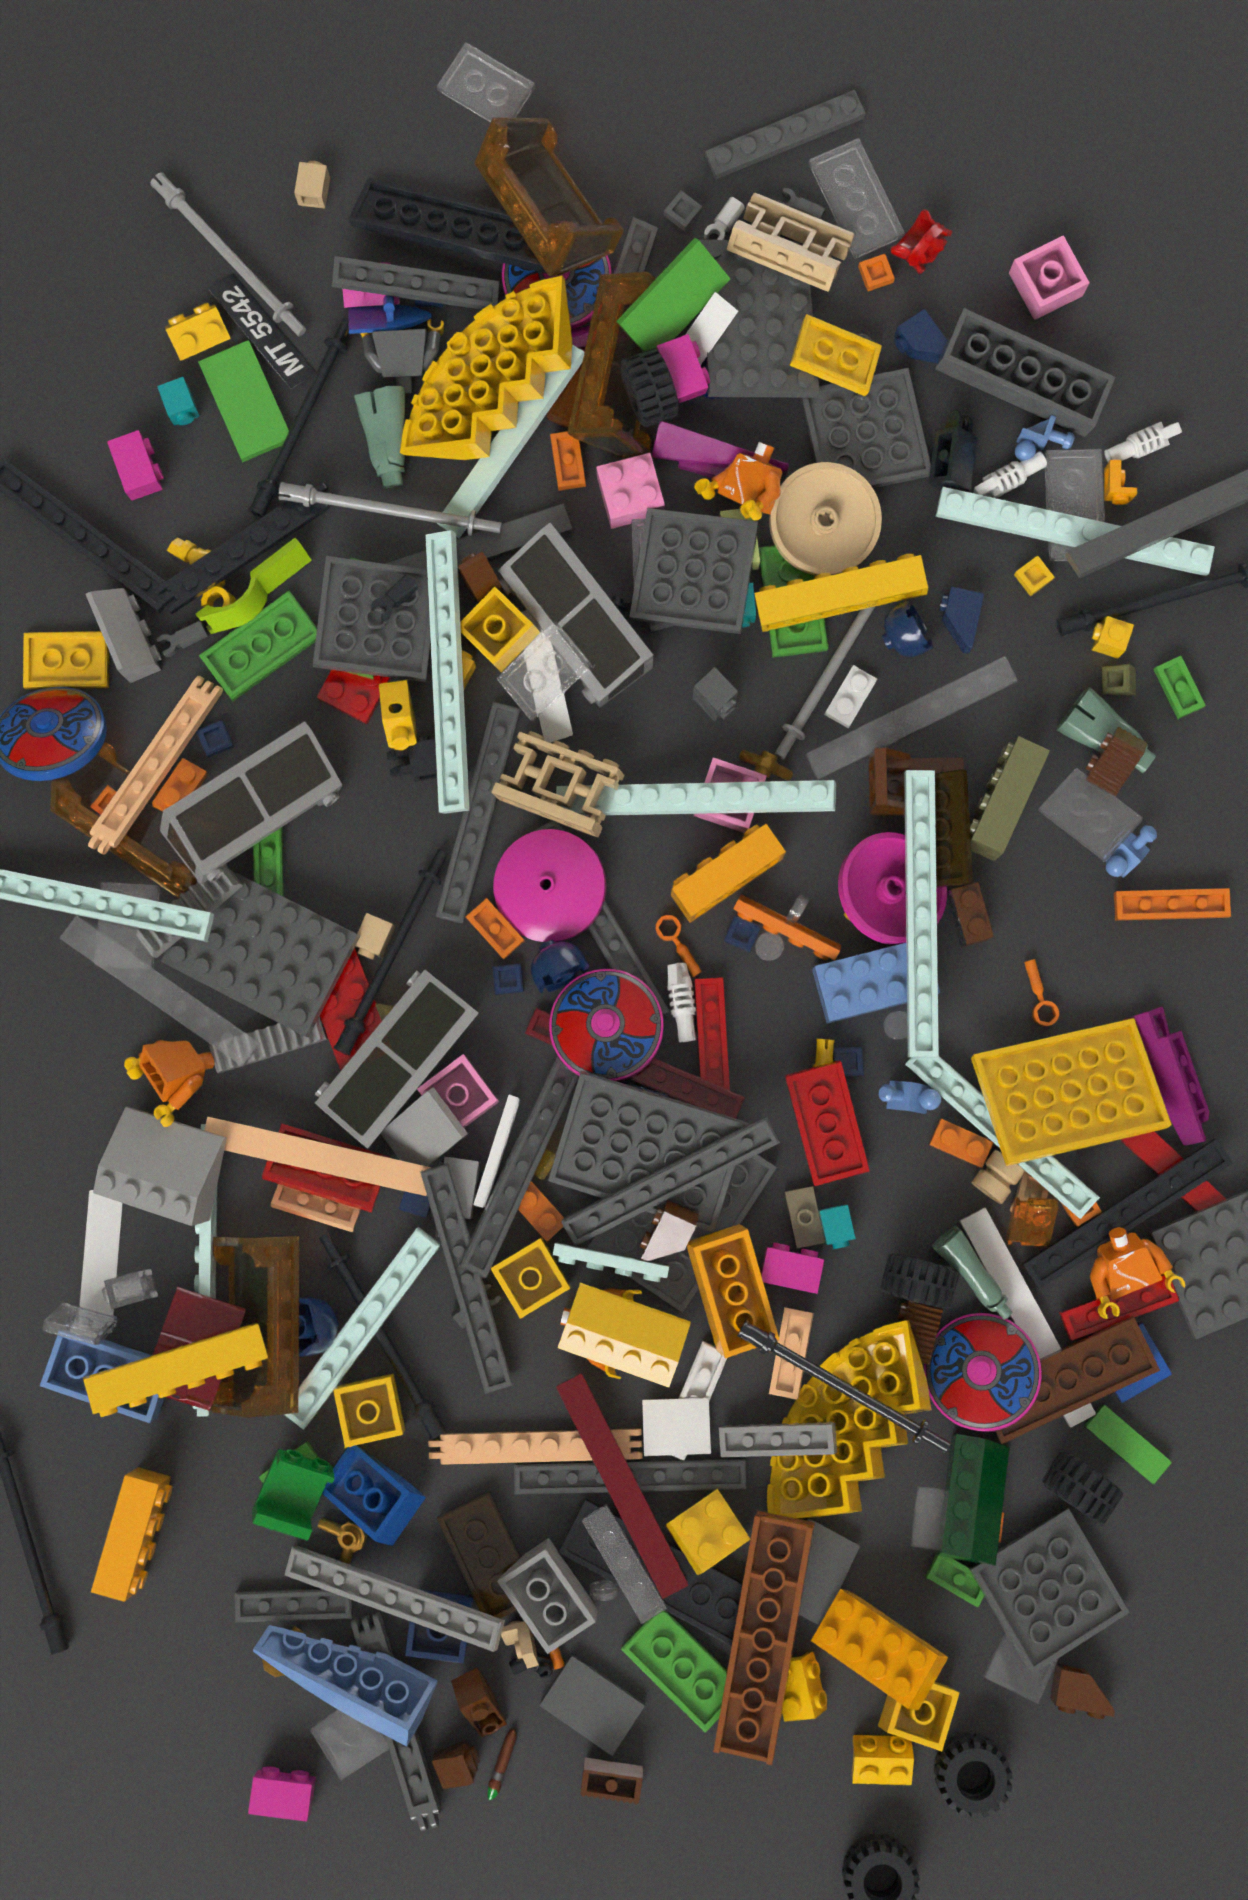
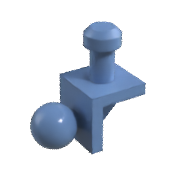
[1015,415,1075,461]
[1103,825,1157,878]
[878,1080,941,1114]

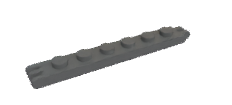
[351,1612,441,1831]

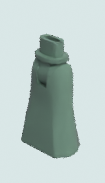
[354,386,405,489]
[1056,686,1156,773]
[931,1225,1013,1320]

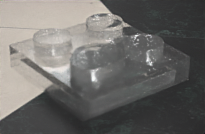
[310,1710,389,1780]

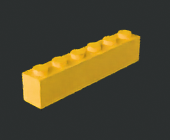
[754,554,928,632]
[83,1323,268,1417]

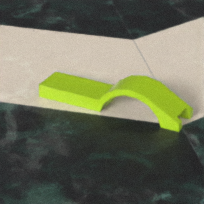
[196,538,312,634]

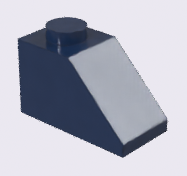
[894,309,947,363]
[939,586,984,654]

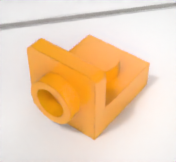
[1104,460,1137,505]

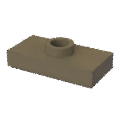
[784,1186,825,1249]

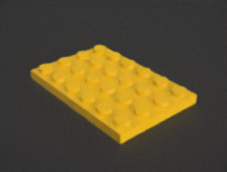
[971,1018,1172,1166]

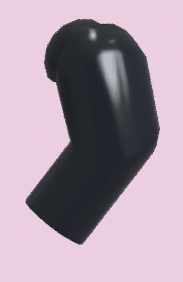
[509,1652,553,1678]

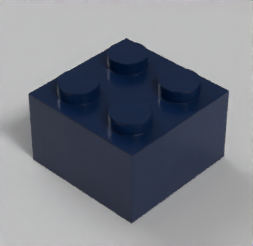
[405,1589,474,1663]

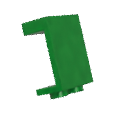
[252,1449,335,1541]

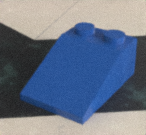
[322,1445,426,1546]

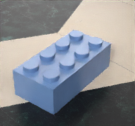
[812,943,940,1024]
[40,1327,165,1423]

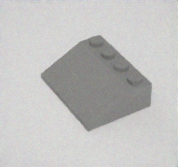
[93,1106,227,1226]

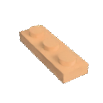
[271,1184,361,1232]
[769,1307,814,1400]

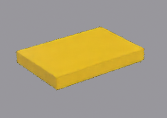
[790,314,882,396]
[23,631,109,689]

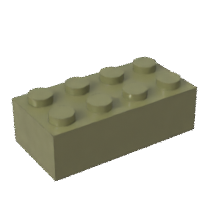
[970,736,1050,861]

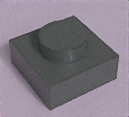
[664,190,702,231]

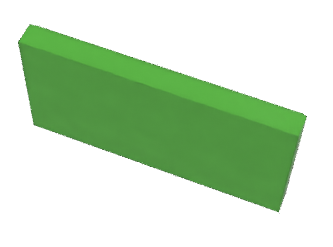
[616,238,730,352]
[198,340,289,462]
[758,545,828,658]
[199,591,317,701]
[621,1607,728,1733]

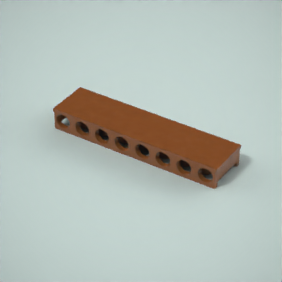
[713,1510,815,1766]

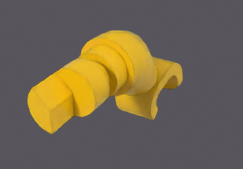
[166,537,236,607]

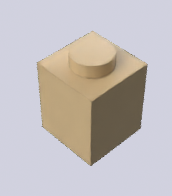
[294,161,330,209]
[356,913,396,960]

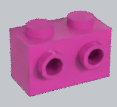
[656,334,710,404]
[107,430,164,501]
[760,1242,824,1294]
[248,1766,316,1822]

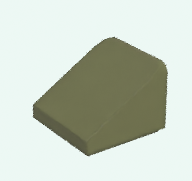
[1102,664,1136,695]

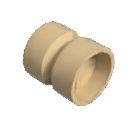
[971,1150,1025,1204]

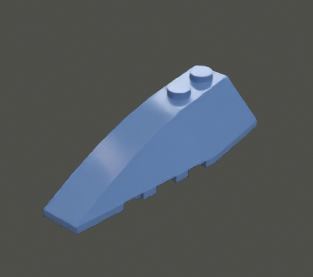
[253,1625,438,1746]

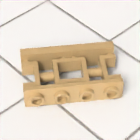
[727,193,854,292]
[491,731,625,838]

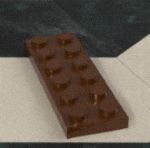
[995,1316,1160,1444]

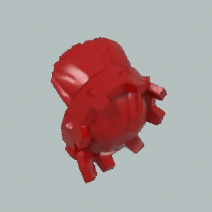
[890,209,953,274]

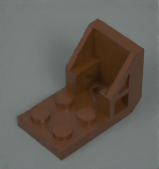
[868,748,964,816]

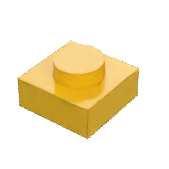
[1014,556,1055,596]

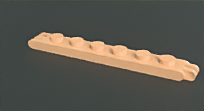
[88,676,223,855]
[428,1428,643,1464]

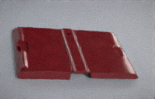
[152,1286,246,1411]

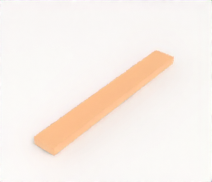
[204,1117,432,1196]

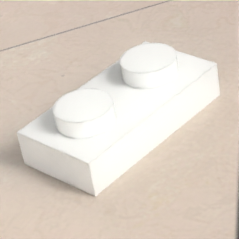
[824,665,877,729]

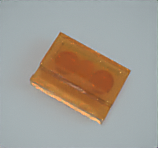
[1007,1197,1058,1246]

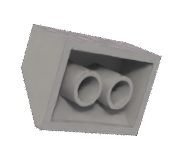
[86,588,162,683]
[497,1538,598,1654]

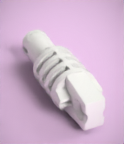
[1104,422,1182,462]
[973,451,1047,498]
[667,963,697,1042]

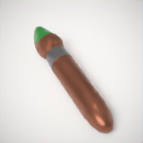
[488,1729,517,1800]

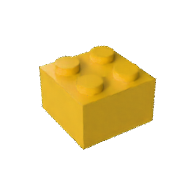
[460,587,540,672]
[491,1237,571,1319]
[333,1373,406,1448]
[665,1489,751,1575]
[878,1682,960,1751]

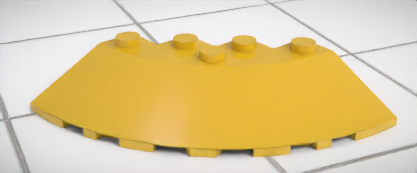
[400,276,572,460]
[767,1320,931,1519]

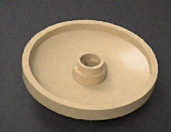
[769,462,882,576]

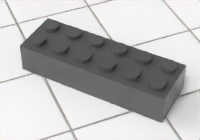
[935,308,1115,437]

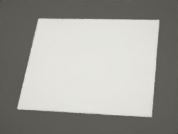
[642,1398,711,1456]

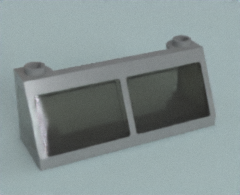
[498,523,653,708]
[160,721,342,885]
[315,970,478,1148]

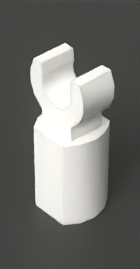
[704,197,745,240]

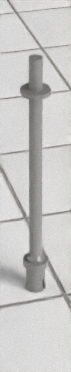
[150,172,306,337]
[279,482,502,536]
[775,607,875,760]

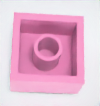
[1009,235,1089,320]
[596,453,665,529]
[694,758,767,833]
[417,1055,499,1128]

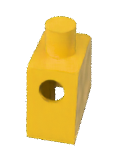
[379,680,417,750]

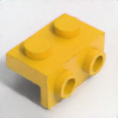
[165,303,231,361]
[782,1651,827,1721]
[852,1735,914,1785]

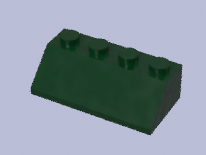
[937,1434,1010,1566]

